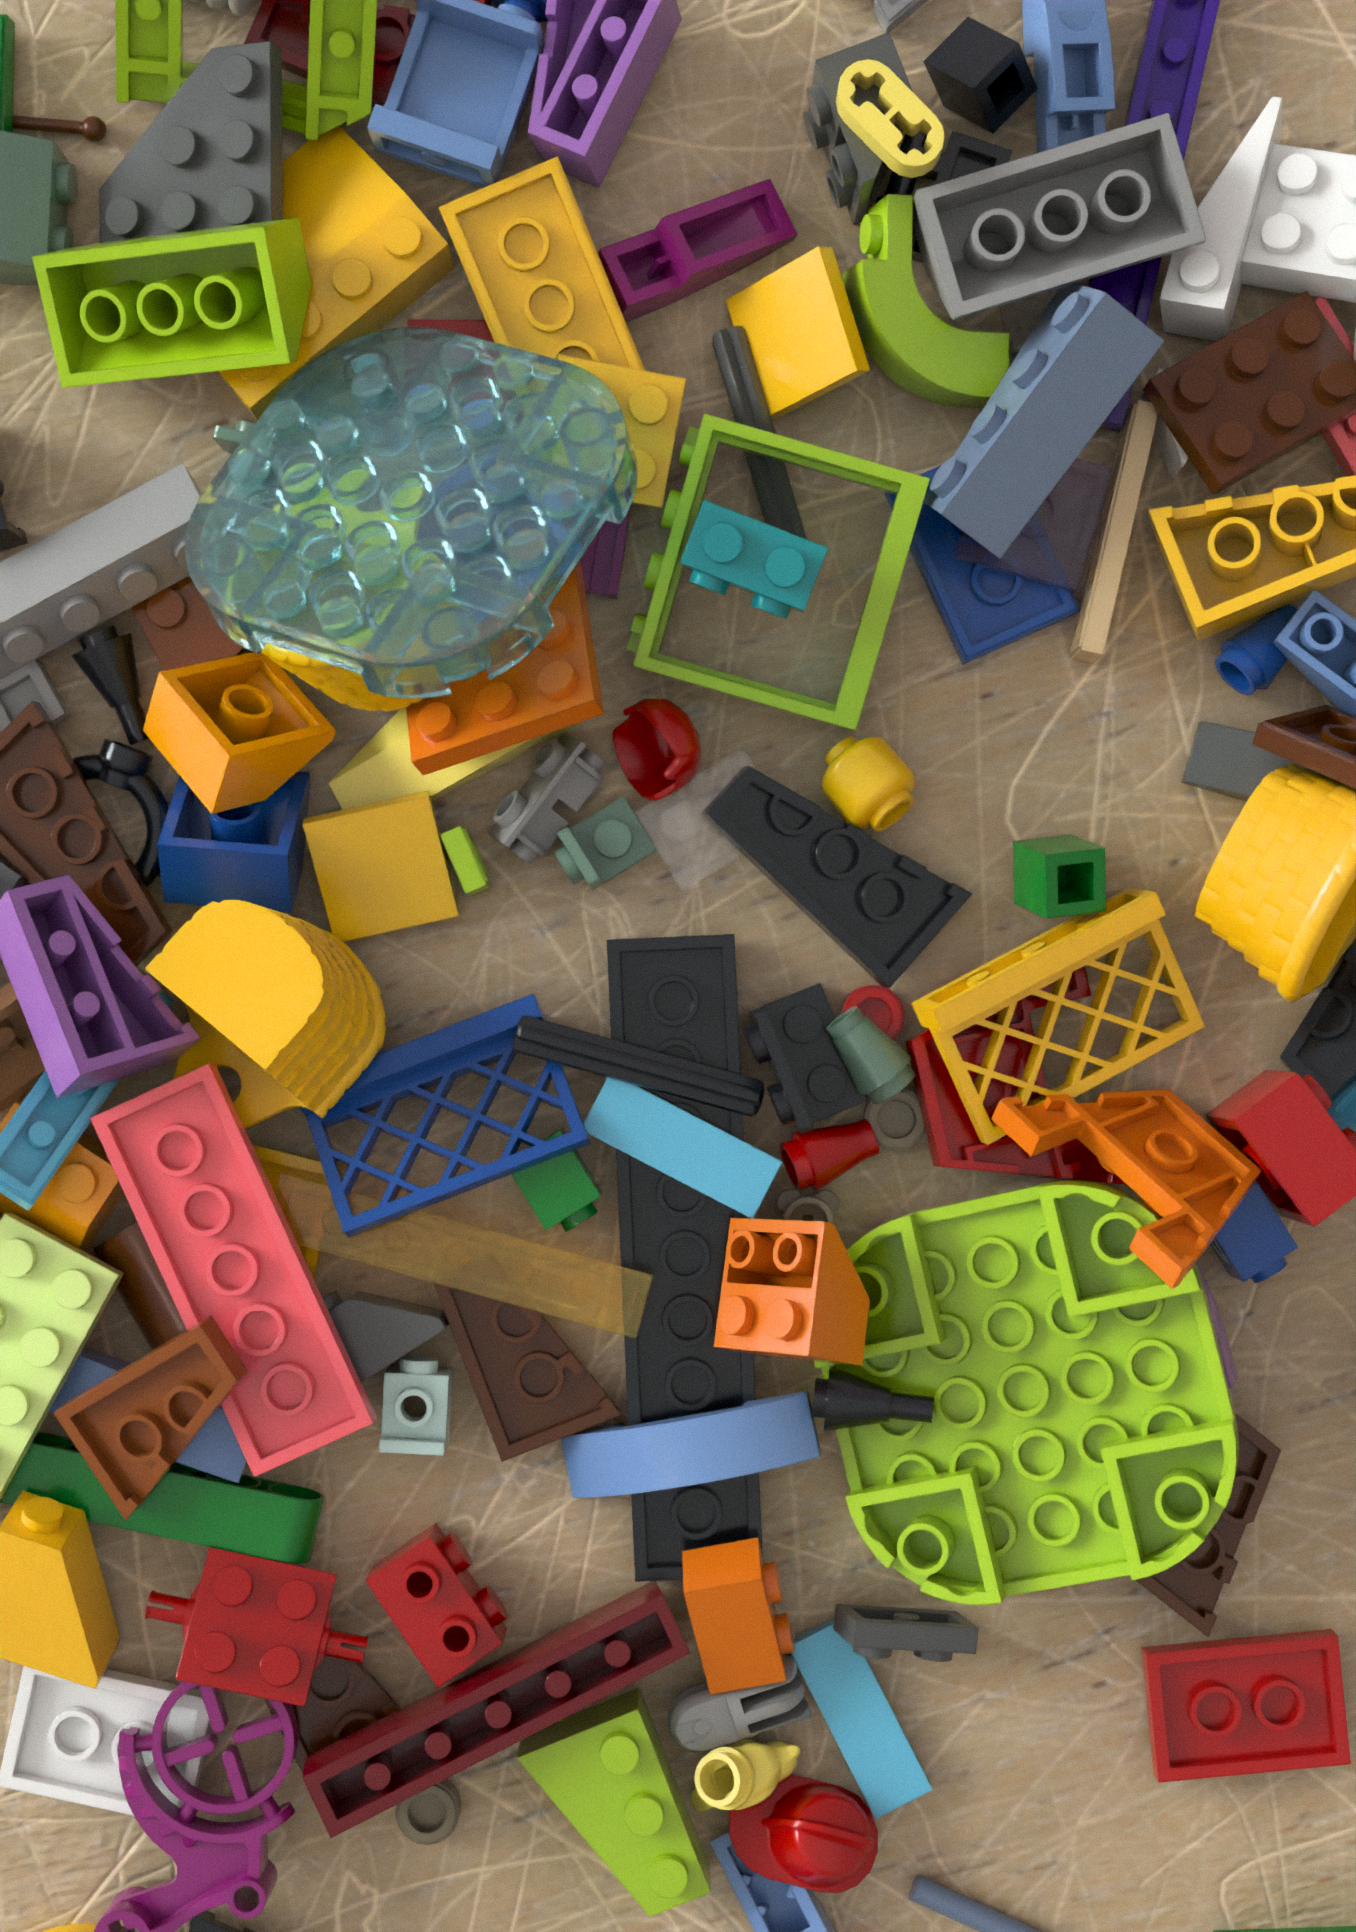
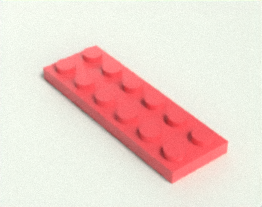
[90,1062,377,1477]

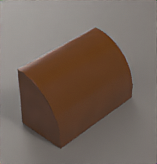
[93,1222,187,1350]

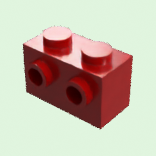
[365,1523,508,1688]

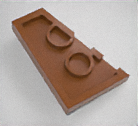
[53,1316,248,1521]

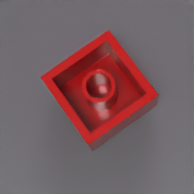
[1206,1070,1356,1227]

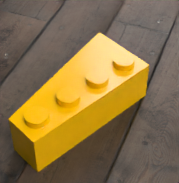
[1148,475,1356,641]

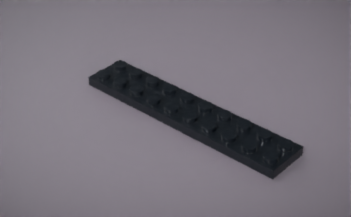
[607,934,763,1582]

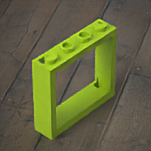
[626,413,930,731]

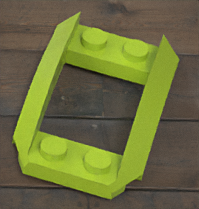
[115,0,377,140]

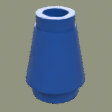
[1215,604,1297,695]

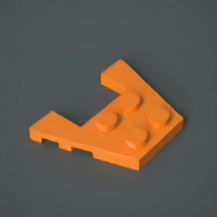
[991,1089,1261,1289]

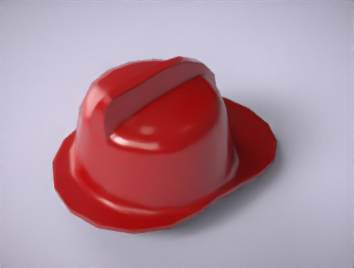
[729,1774,878,1893]

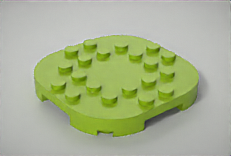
[814,1181,1239,1605]

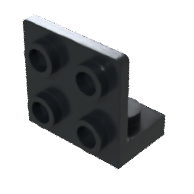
[743,983,868,1134]

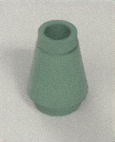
[826,1006,916,1104]

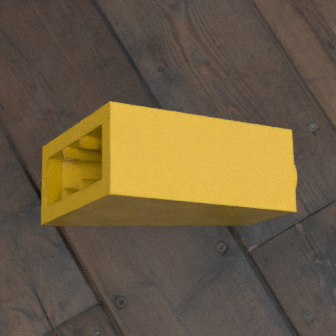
[0,1490,120,1689]

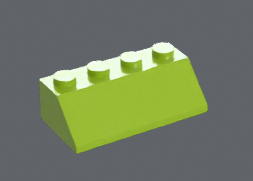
[32,217,311,388]

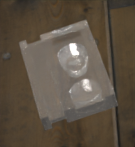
[634,747,757,892]

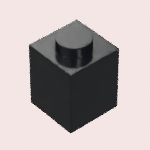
[923,17,1038,134]

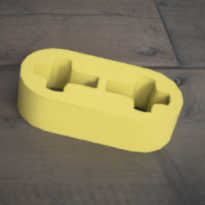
[836,59,945,178]

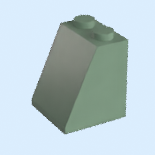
[0,130,77,286]

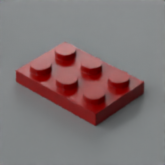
[1141,1629,1351,1783]

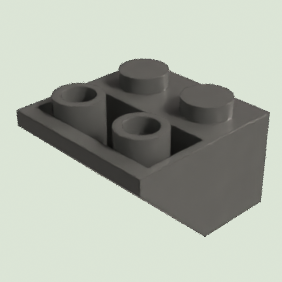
[803,32,913,225]

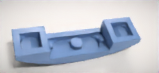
[561,1391,821,1498]

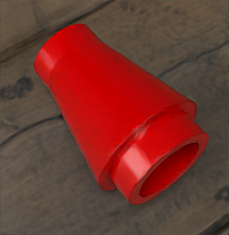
[780,1119,879,1192]

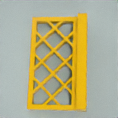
[911,887,1205,1145]

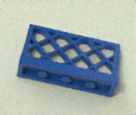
[299,993,591,1237]

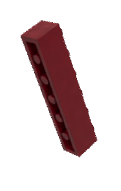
[302,1581,690,1838]

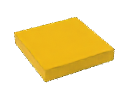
[725,246,870,420]
[302,790,459,942]

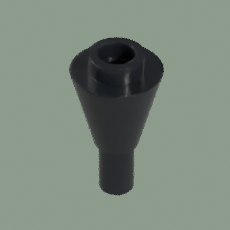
[72,626,149,746]
[812,1366,934,1432]

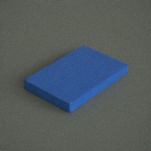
[885,465,1080,665]

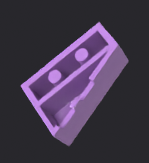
[528,0,682,188]
[0,875,201,1098]

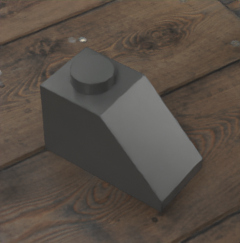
[323,1291,449,1383]

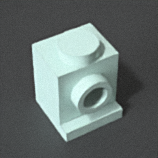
[379,1356,453,1456]

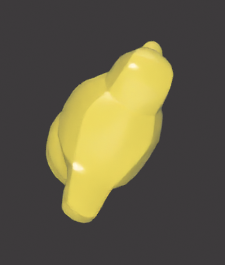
[691,1739,800,1812]

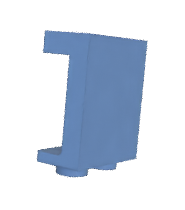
[367,0,544,188]

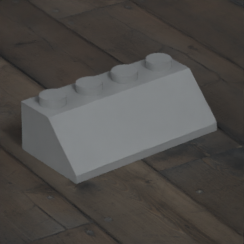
[912,113,1206,321]

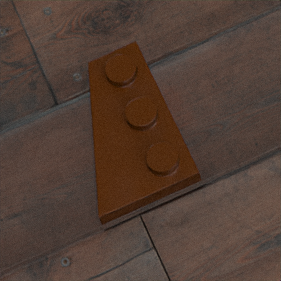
[433,1256,622,1462]
[1129,1413,1281,1638]

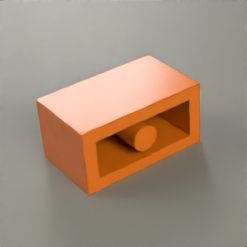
[682,1537,795,1695]

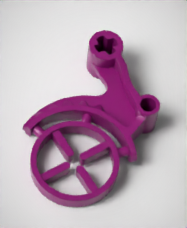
[94,1681,298,1932]

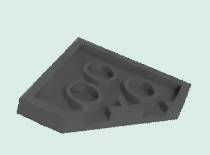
[99,41,283,243]

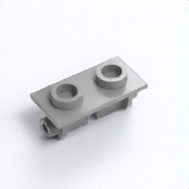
[488,733,606,864]

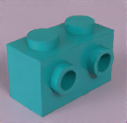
[680,500,828,620]

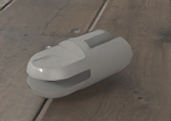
[668,1654,811,1753]

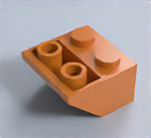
[714,1218,870,1366]

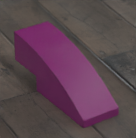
[598,179,798,322]

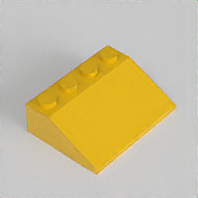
[216,126,455,426]

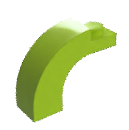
[843,194,1010,408]

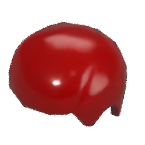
[612,698,701,801]

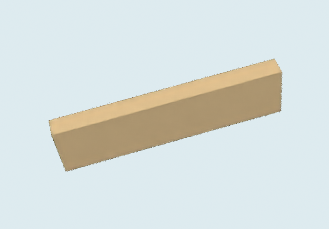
[1069,400,1158,664]

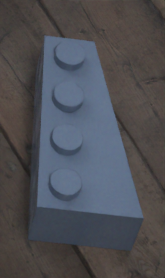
[924,283,1164,559]

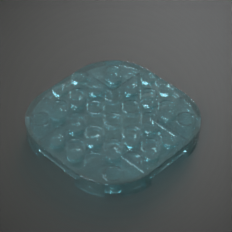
[185,327,638,698]

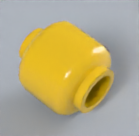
[821,736,916,832]

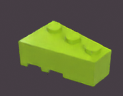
[517,1688,711,1917]

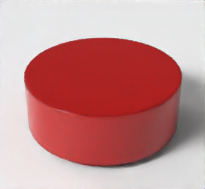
[840,985,905,1041]

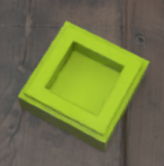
[440,826,492,897]

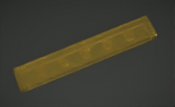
[275,1173,653,1338]

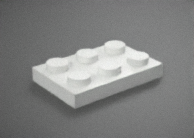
[0,1666,211,1816]

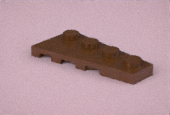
[0,701,172,967]

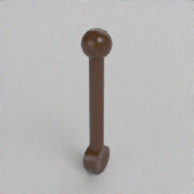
[13,115,106,142]

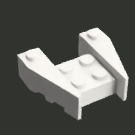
[1160,96,1356,362]

